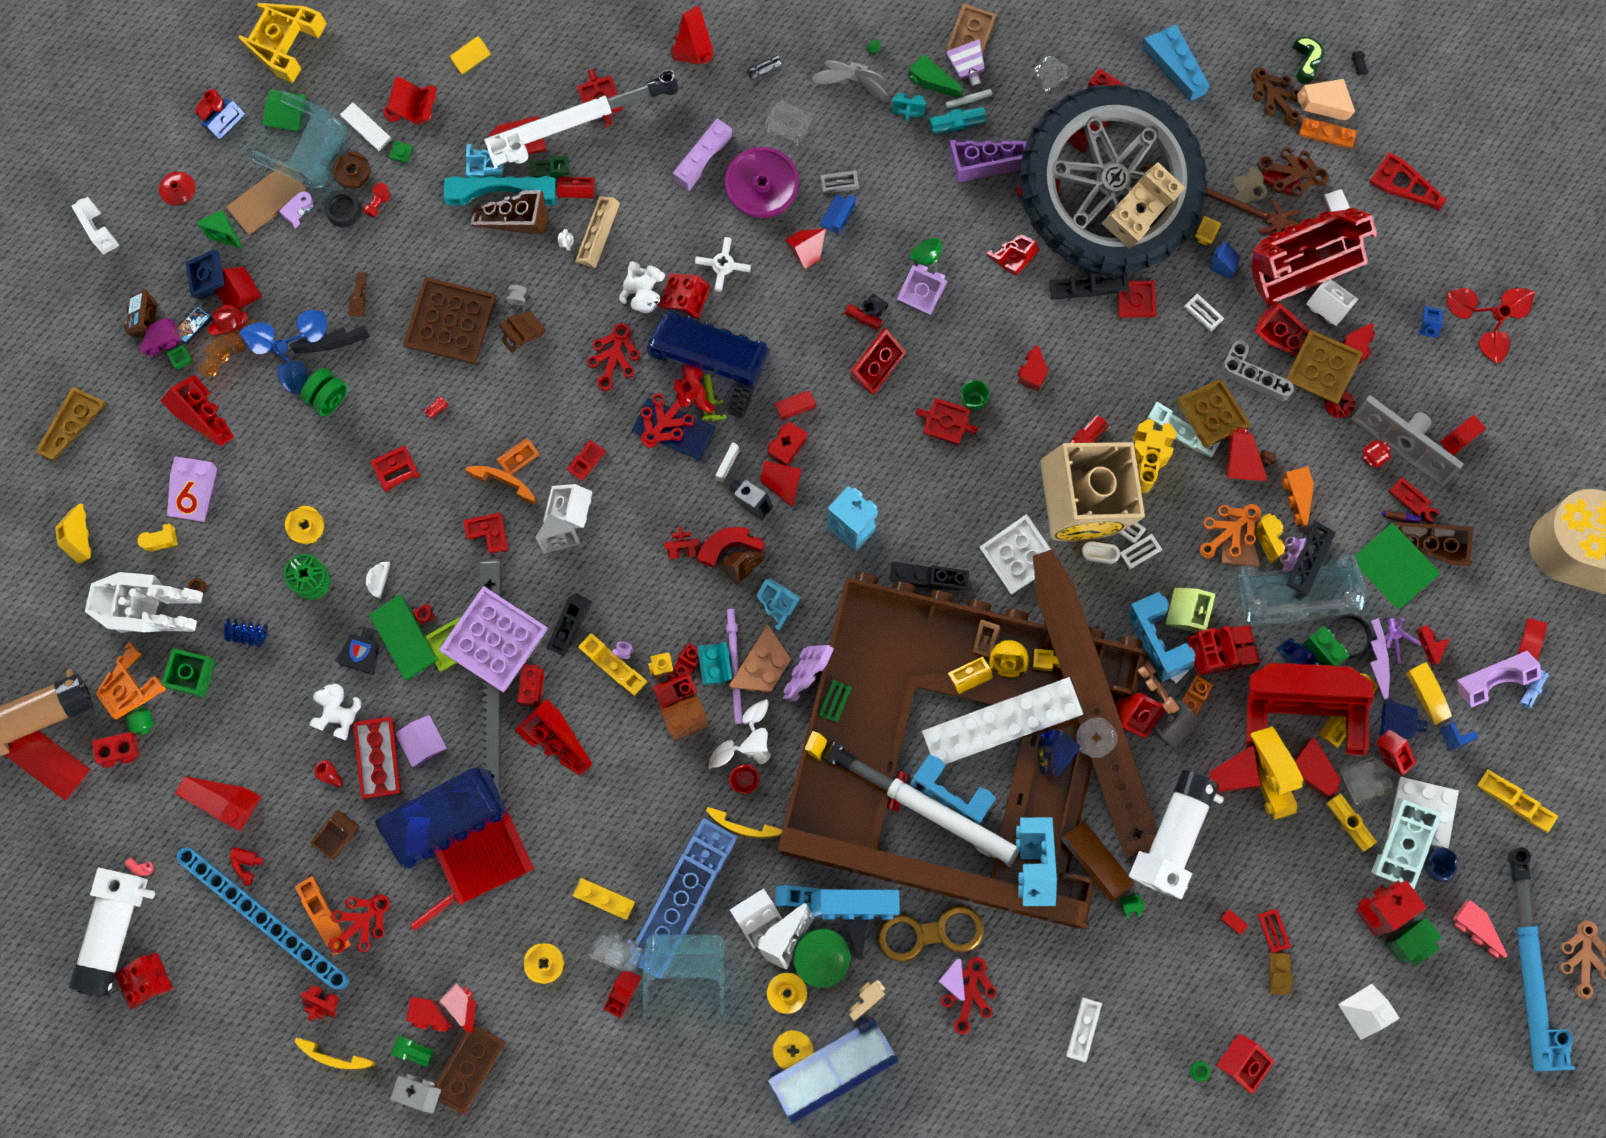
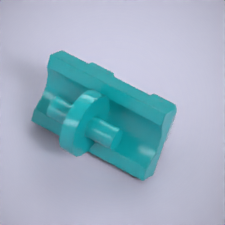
[891,93,926,121]

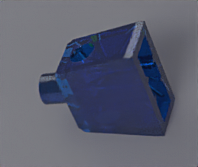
[1379,700,1428,739]

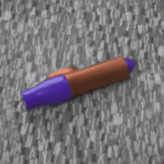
[1382,510,1421,523]

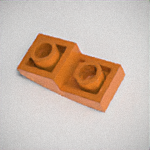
[1182,675,1213,715]

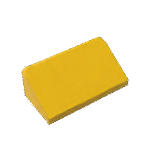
[450,36,491,75]
[948,656,993,694]

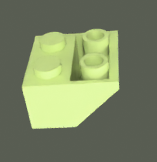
[1165,588,1216,633]

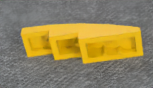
[1477,770,1558,834]

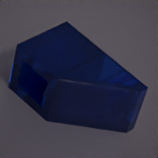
[1276,638,1319,665]

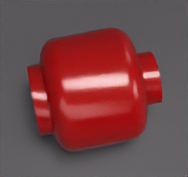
[1361,440,1391,468]

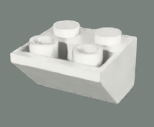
[730,888,782,949]

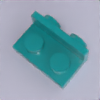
[697,642,733,685]

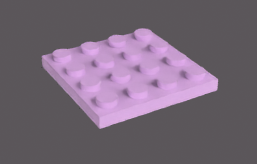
[439,586,548,693]

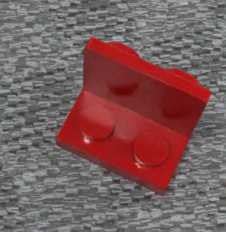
[658,274,710,319]

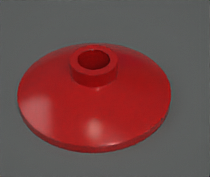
[159,171,195,206]

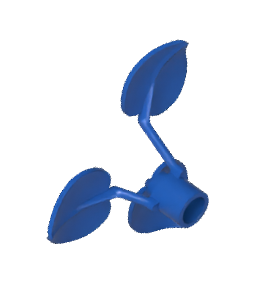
[239,310,327,394]

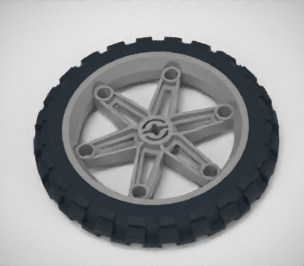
[1019,84,1207,273]

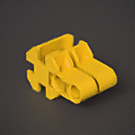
[1132,419,1177,493]

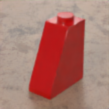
[1226,427,1267,481]
[1294,737,1341,799]
[1208,746,1261,793]

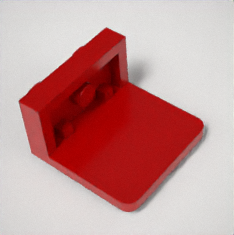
[387,77,437,124]
[116,953,173,1009]

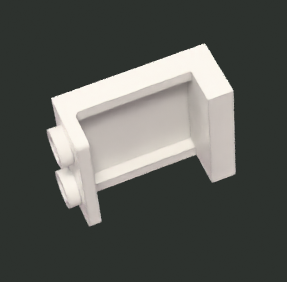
[72,197,119,255]

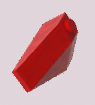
[671,5,714,65]
[1254,302,1310,356]
[515,699,592,775]

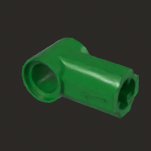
[391,1035,434,1067]

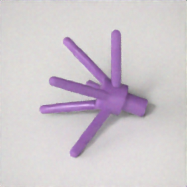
[1370,618,1422,664]

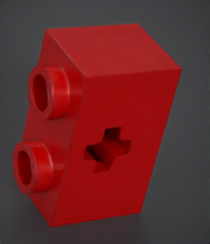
[767,422,808,466]

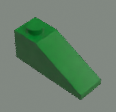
[908,54,964,98]

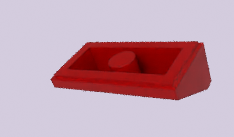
[556,177,595,199]
[775,390,816,420]

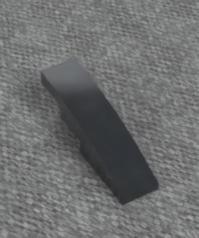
[1049,273,1129,300]
[289,325,370,353]

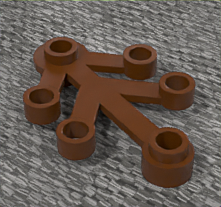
[1251,67,1300,127]
[1257,147,1329,197]

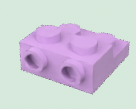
[897,264,948,315]

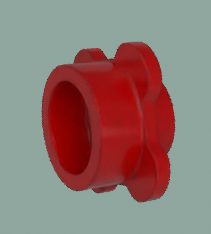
[413,604,435,626]

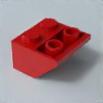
[406,997,453,1032]

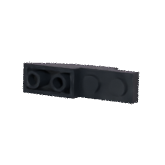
[890,562,969,590]

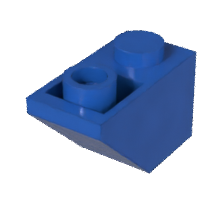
[1210,241,1241,279]

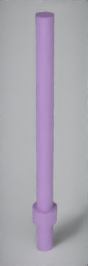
[726,609,743,724]

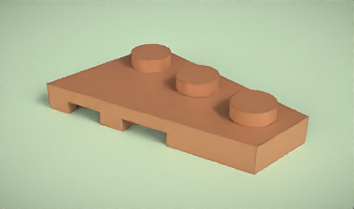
[1221,507,1260,567]

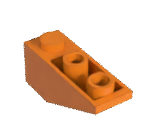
[1281,466,1314,530]

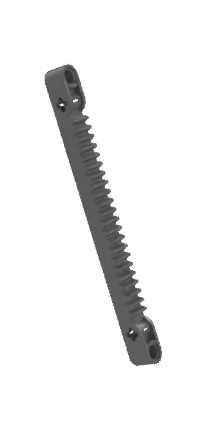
[479,558,502,807]

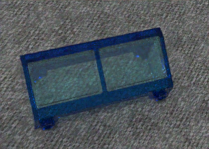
[768,1017,899,1124]

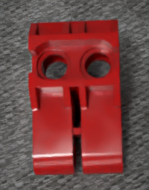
[1187,625,1261,676]

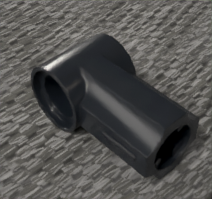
[861,294,889,318]

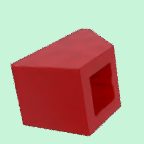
[1343,323,1375,364]
[1017,345,1048,392]
[652,674,697,709]
[603,968,642,1019]

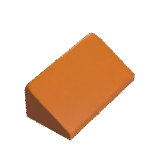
[496,438,540,475]

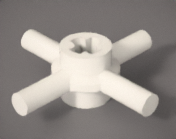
[695,237,751,292]

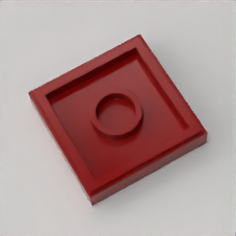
[1117,280,1157,318]

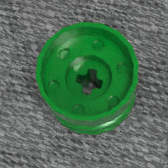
[284,554,331,600]

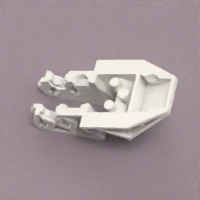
[85,572,203,633]

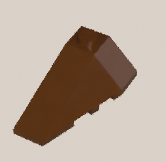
[470,190,548,234]
[721,552,765,585]

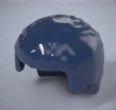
[1424,847,1458,882]

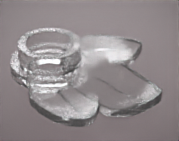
[1033,56,1069,91]

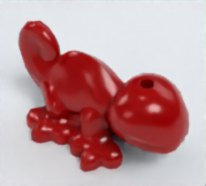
[673,363,715,413]

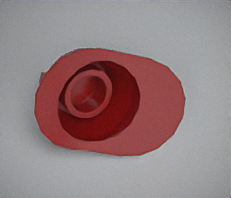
[208,305,247,336]

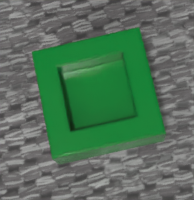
[389,141,413,164]
[167,344,193,370]

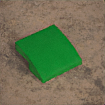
[262,89,306,131]

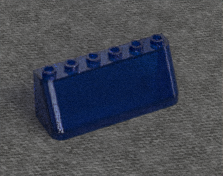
[647,311,769,392]
[375,767,508,869]

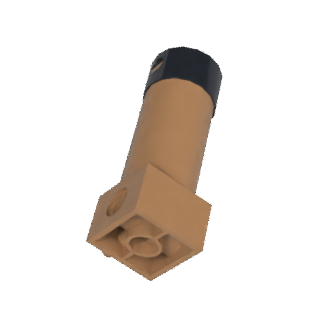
[0,669,93,756]

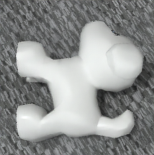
[619,261,665,313]
[310,684,362,740]

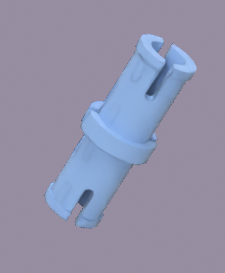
[1519,670,1549,709]

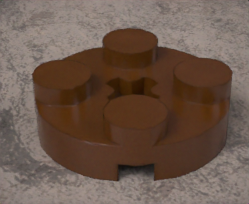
[333,151,371,188]

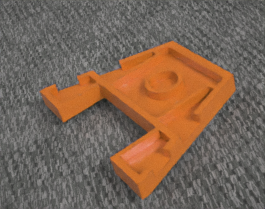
[96,641,166,720]

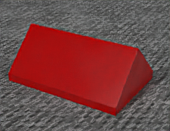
[850,328,907,395]

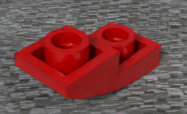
[667,643,699,679]

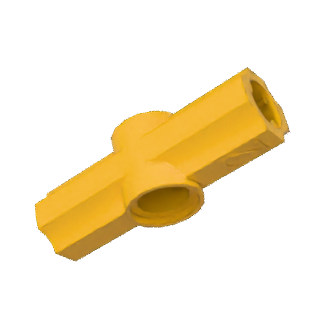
[1326,793,1377,852]

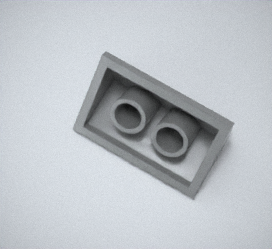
[536,514,580,554]

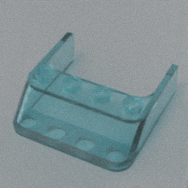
[252,90,348,188]
[643,934,725,1019]

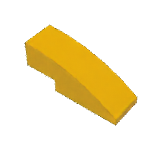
[1406,662,1452,725]

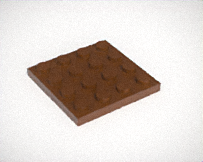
[403,277,497,365]

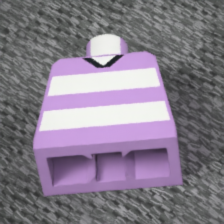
[947,39,985,87]

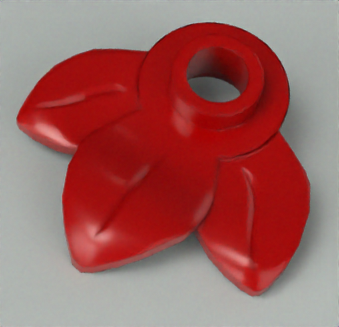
[195,89,223,122]

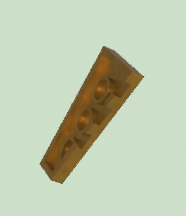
[35,387,107,461]

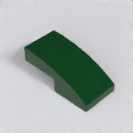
[531,156,569,178]

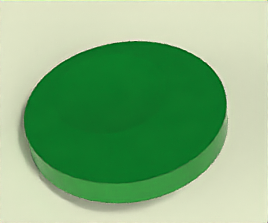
[792,928,850,988]

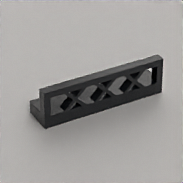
[1286,521,1336,601]

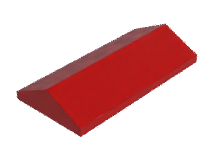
[5,730,90,801]

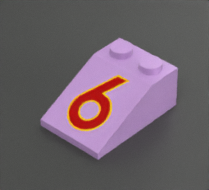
[167,456,217,522]

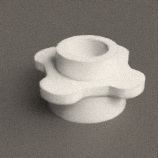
[558,229,573,251]

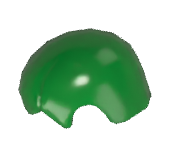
[961,380,990,411]

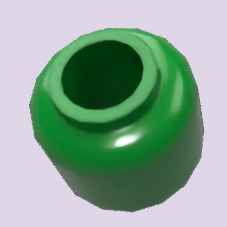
[125,706,154,736]

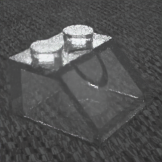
[587,932,644,972]

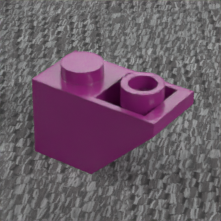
[139,318,182,356]

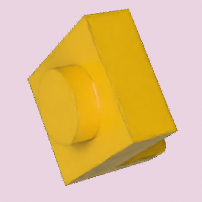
[1195,216,1221,246]
[648,652,673,679]

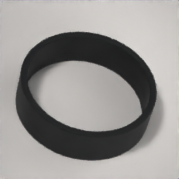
[1328,614,1372,658]

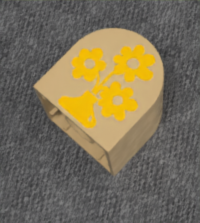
[1529,489,1606,594]

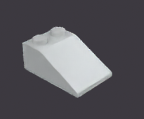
[758,903,815,970]

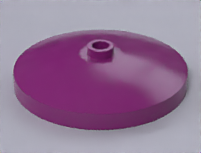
[725,147,799,218]

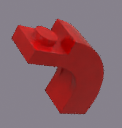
[697,527,765,569]

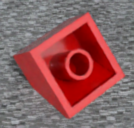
[1217,1033,1275,1094]

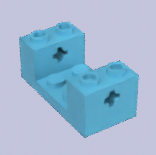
[827,486,878,552]
[1016,817,1057,906]

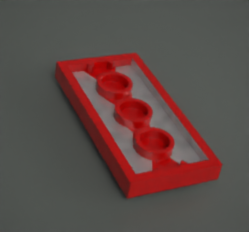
[353,716,402,800]

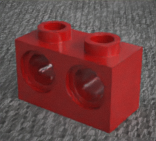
[1376,729,1416,776]
[92,732,140,768]

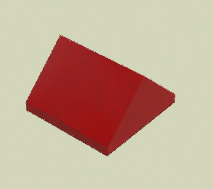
[215,266,262,310]

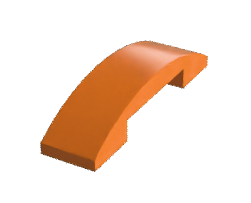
[465,466,537,506]

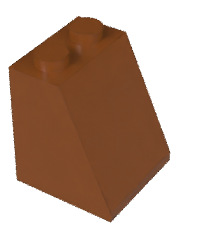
[659,693,709,741]

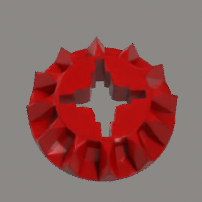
[1324,389,1355,418]

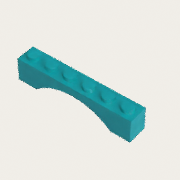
[444,176,557,205]

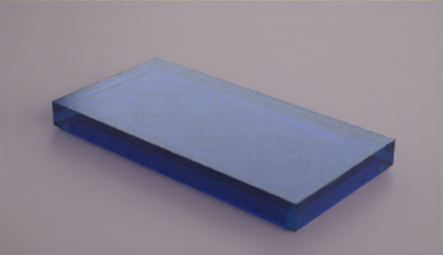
[632,398,716,461]

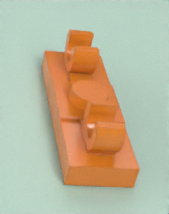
[1299,117,1357,149]

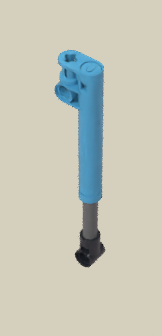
[1507,847,1575,1071]

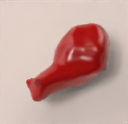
[314,761,343,787]

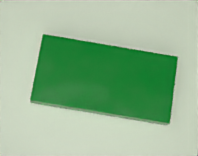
[369,594,438,680]

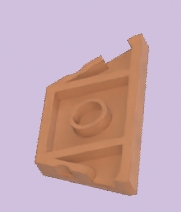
[728,625,791,693]

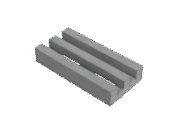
[820,170,859,194]

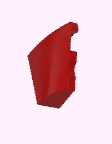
[760,461,802,506]

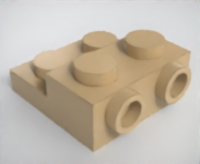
[849,979,885,1022]

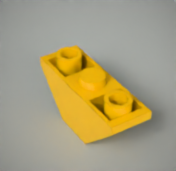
[55,504,91,564]

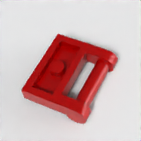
[370,445,420,492]

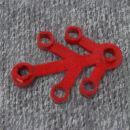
[587,323,640,391]
[641,393,694,448]
[328,894,390,953]
[941,957,997,1035]

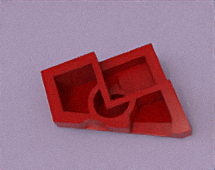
[986,235,1039,276]

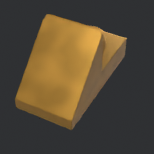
[1269,953,1294,995]

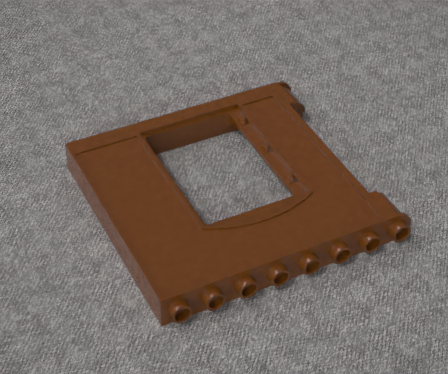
[778,572,1149,930]

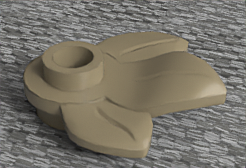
[1233,167,1267,203]

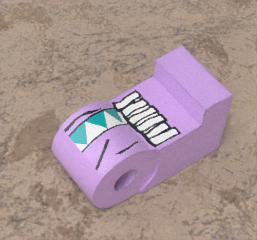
[279,191,314,229]

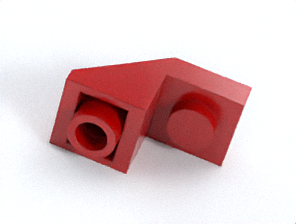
[1440,414,1486,455]

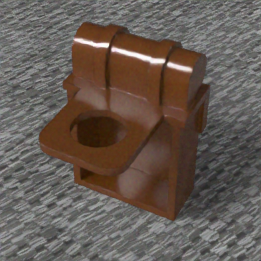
[499,311,546,353]
[310,810,360,861]

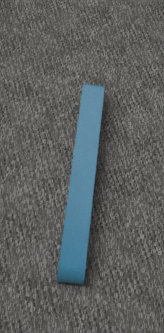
[177,848,349,990]

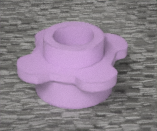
[612,641,634,659]

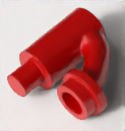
[229,847,264,886]

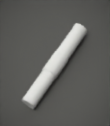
[945,89,992,109]

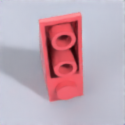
[1451,900,1507,959]

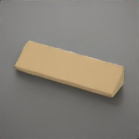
[575,197,620,268]

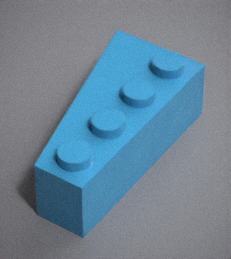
[1141,25,1210,101]
[811,890,900,920]

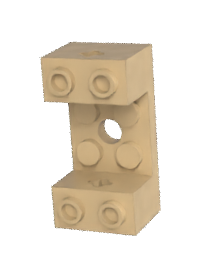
[1102,162,1185,248]

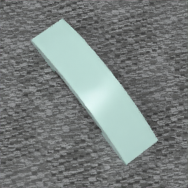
[1147,402,1221,457]

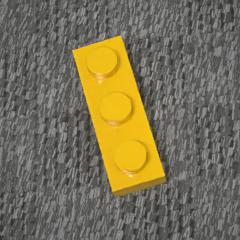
[573,878,635,920]

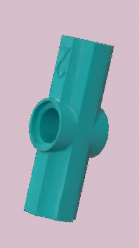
[929,107,986,134]

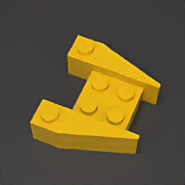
[238,3,327,83]
[1250,726,1303,820]

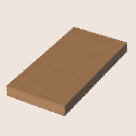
[226,163,308,235]

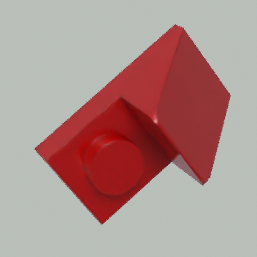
[1416,625,1449,666]

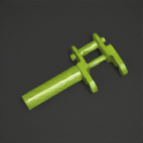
[702,375,727,421]

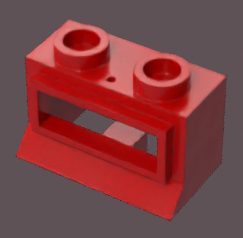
[518,664,544,707]

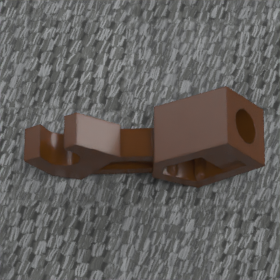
[349,272,367,317]

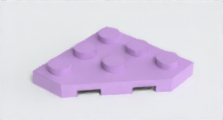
[783,645,834,702]

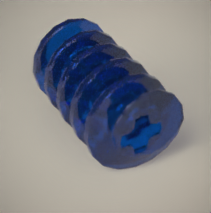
[224,617,268,647]

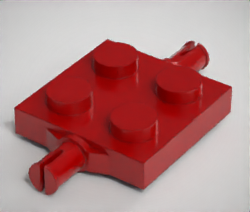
[577,69,623,127]
[915,398,979,446]

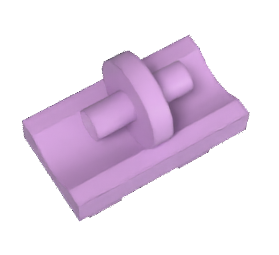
[1280,537,1309,573]

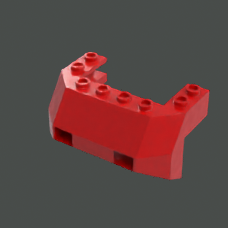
[1252,207,1377,305]
[1245,663,1374,755]

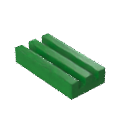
[819,680,852,723]

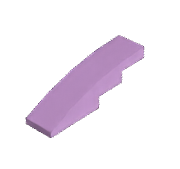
[1370,618,1390,700]

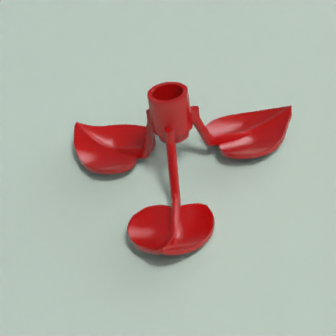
[1447,288,1536,364]

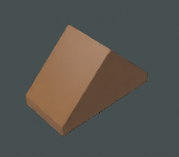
[973,619,1001,658]

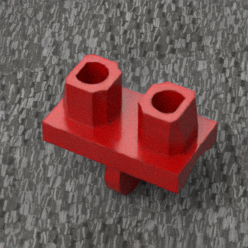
[664,527,699,559]
[301,985,339,1022]

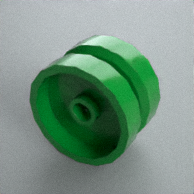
[300,368,348,417]

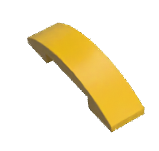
[578,633,648,696]
[706,807,782,839]
[295,1038,376,1069]

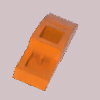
[295,876,351,955]

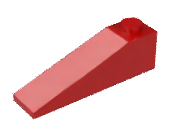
[161,375,234,447]
[175,776,261,831]

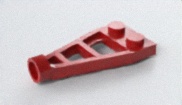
[1369,152,1447,211]

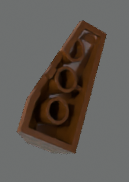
[1393,522,1474,566]

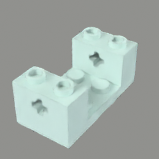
[1371,798,1442,889]

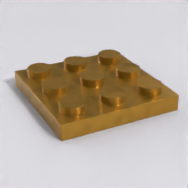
[1286,330,1363,405]
[1176,378,1251,448]

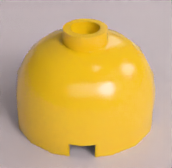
[989,640,1029,677]

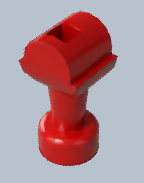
[362,182,390,218]

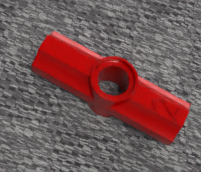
[1070,415,1109,443]

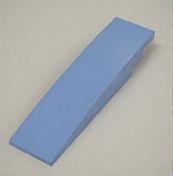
[626,818,739,979]

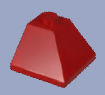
[1115,693,1165,739]

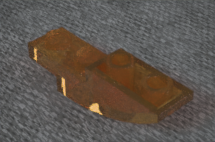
[198,318,258,379]

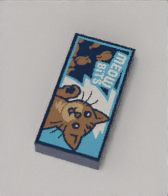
[177,305,213,345]

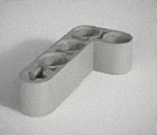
[1222,340,1294,401]

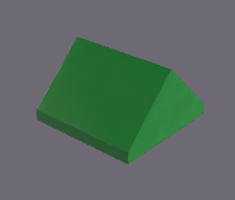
[197,210,242,249]

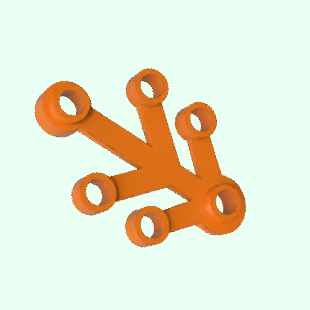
[1200,504,1261,559]

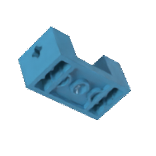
[1127,592,1196,682]
[910,754,996,825]

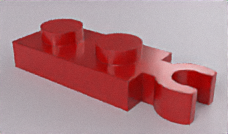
[1388,477,1440,523]

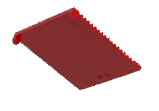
[430,805,534,906]

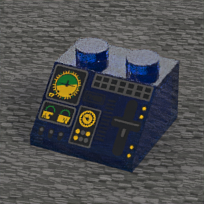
[1038,729,1081,778]

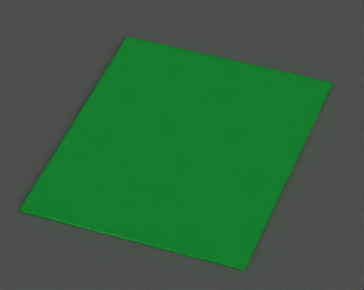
[1350,522,1440,611]

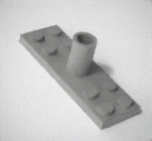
[1351,395,1464,487]

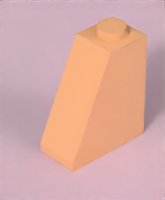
[1297,79,1355,120]

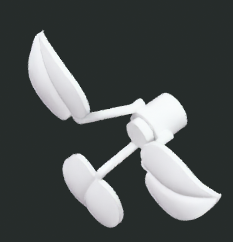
[709,699,771,769]

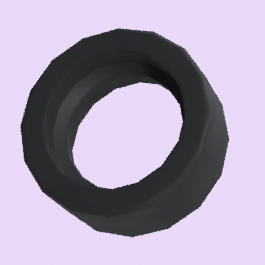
[324,190,361,228]

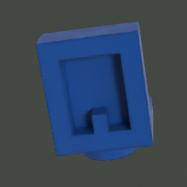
[1419,306,1443,338]

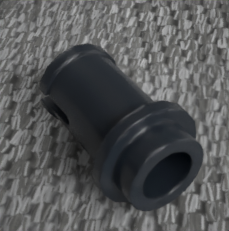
[1351,51,1368,76]

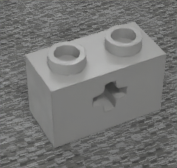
[390,1074,441,1113]

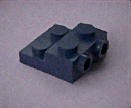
[185,249,225,300]

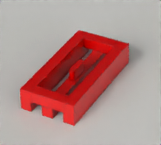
[1257,909,1291,953]

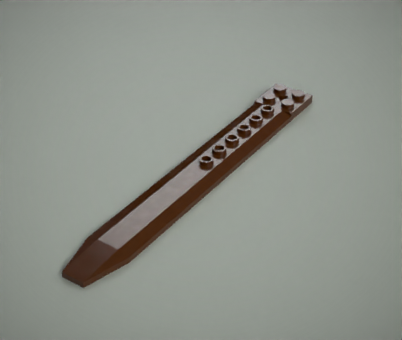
[1033,549,1158,859]

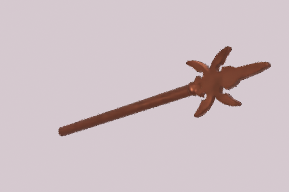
[1144,162,1302,233]

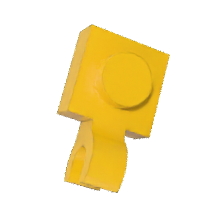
[1033,649,1061,671]

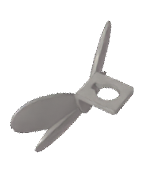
[812,60,889,103]

